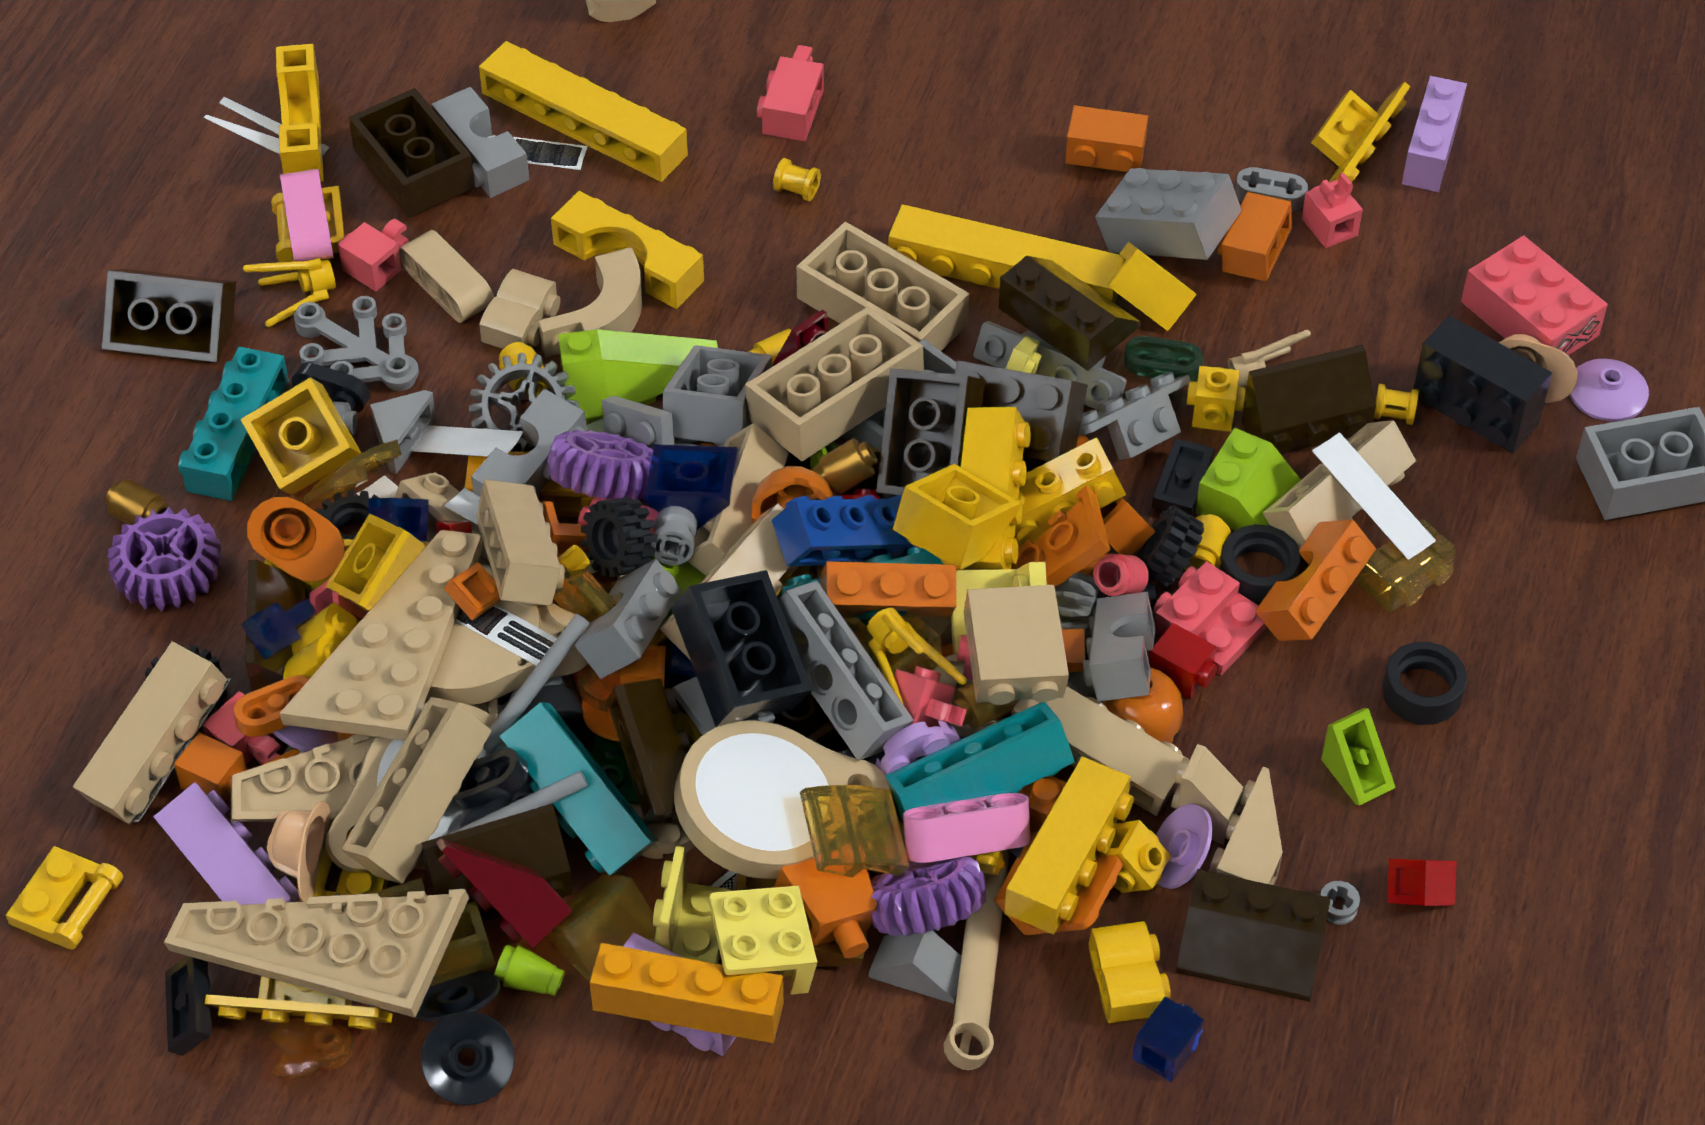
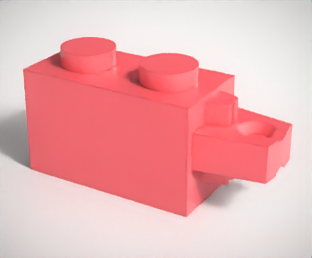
[757,45,824,142]

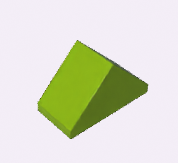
[1321,708,1396,805]

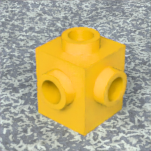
[1186,366,1245,432]
[1097,820,1171,893]

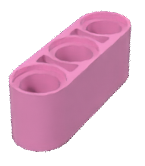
[280,169,334,262]
[903,793,1031,863]

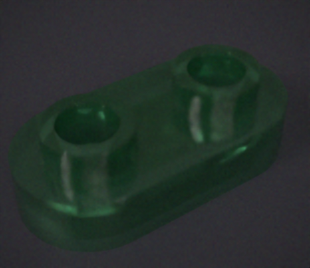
[1124,336,1204,381]

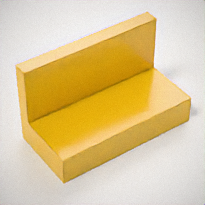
[1107,241,1197,331]

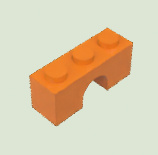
[1255,519,1376,641]
[820,561,957,617]

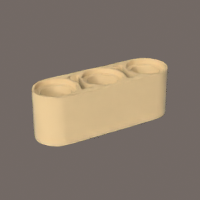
[399,230,494,323]

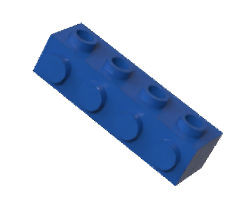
[771,495,916,566]

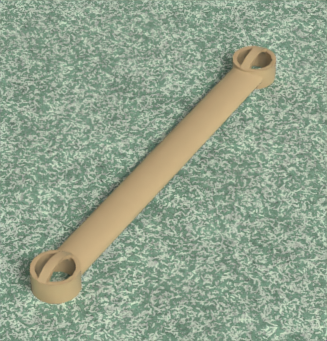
[943,718,1010,1070]

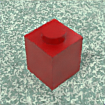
[1149,623,1217,699]

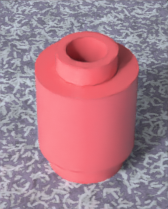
[1093,554,1149,596]

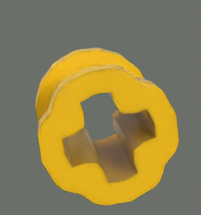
[773,158,821,201]
[1373,383,1419,425]

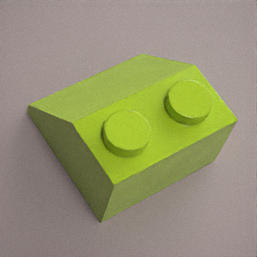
[1195,428,1301,531]

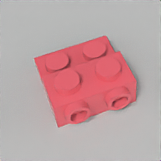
[1153,561,1268,676]

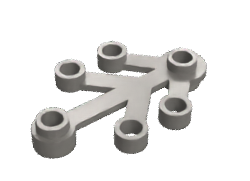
[294,296,419,391]

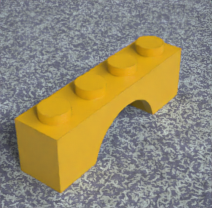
[276,44,324,182]
[551,191,704,309]

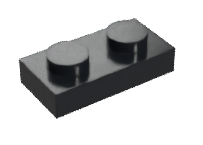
[1152,438,1214,516]
[165,956,212,1056]

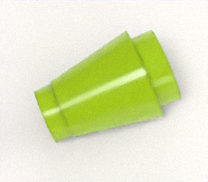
[494,944,565,996]

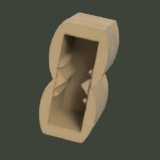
[479,269,560,349]

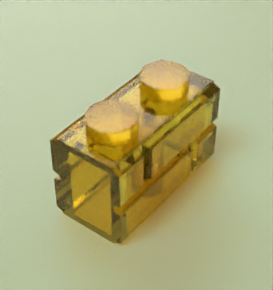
[1357,519,1456,612]

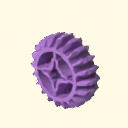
[547,429,660,500]
[108,506,222,612]
[871,856,986,936]

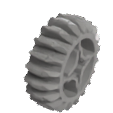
[469,353,579,452]

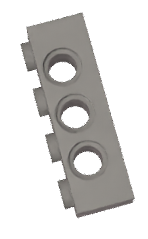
[778,581,914,761]

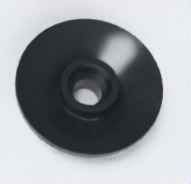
[415,971,500,1022]
[421,1011,514,1105]

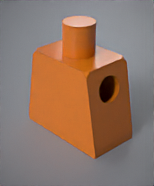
[774,845,877,958]

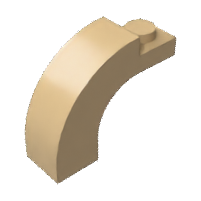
[538,247,642,358]

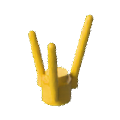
[243,258,336,327]
[867,608,967,704]

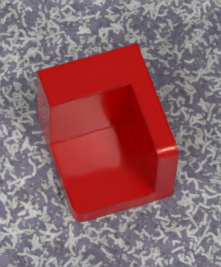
[1387,858,1457,906]

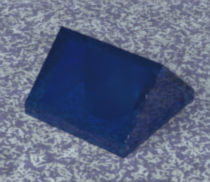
[645,444,738,531]

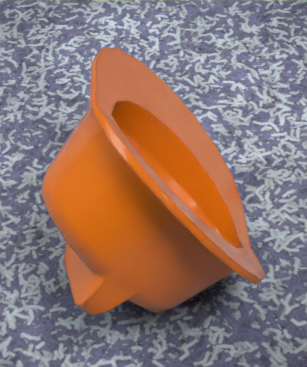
[247,497,345,581]

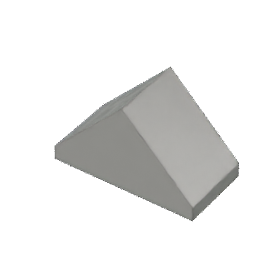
[370,390,436,474]
[869,930,962,1004]

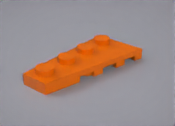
[1011,485,1110,587]

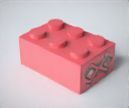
[1461,235,1608,356]

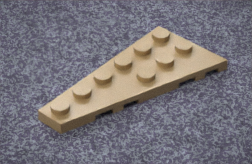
[280,530,484,741]
[231,699,498,822]
[164,889,469,1017]

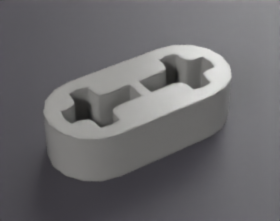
[1235,167,1308,212]

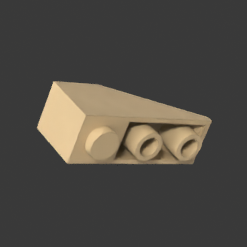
[1209,767,1283,885]

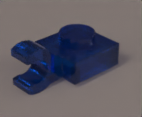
[241,599,318,660]

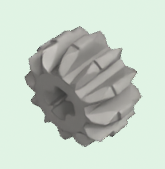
[1055,572,1105,640]

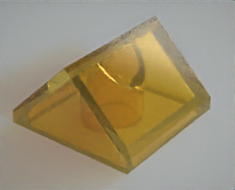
[544,874,656,982]

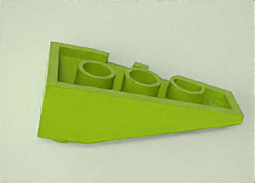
[558,329,718,423]

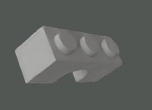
[431,86,529,198]
[471,389,587,498]
[575,559,682,679]
[1083,592,1155,702]

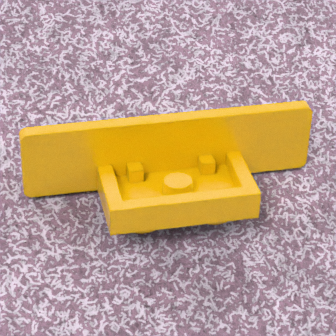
[1311,82,1411,183]
[204,976,392,1030]

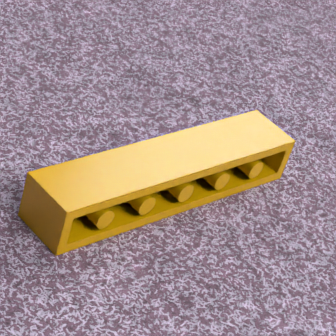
[479,41,688,182]
[888,204,1125,304]

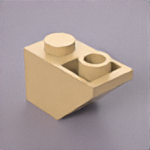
[1171,744,1243,844]

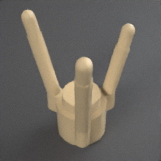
[1228,330,1311,388]

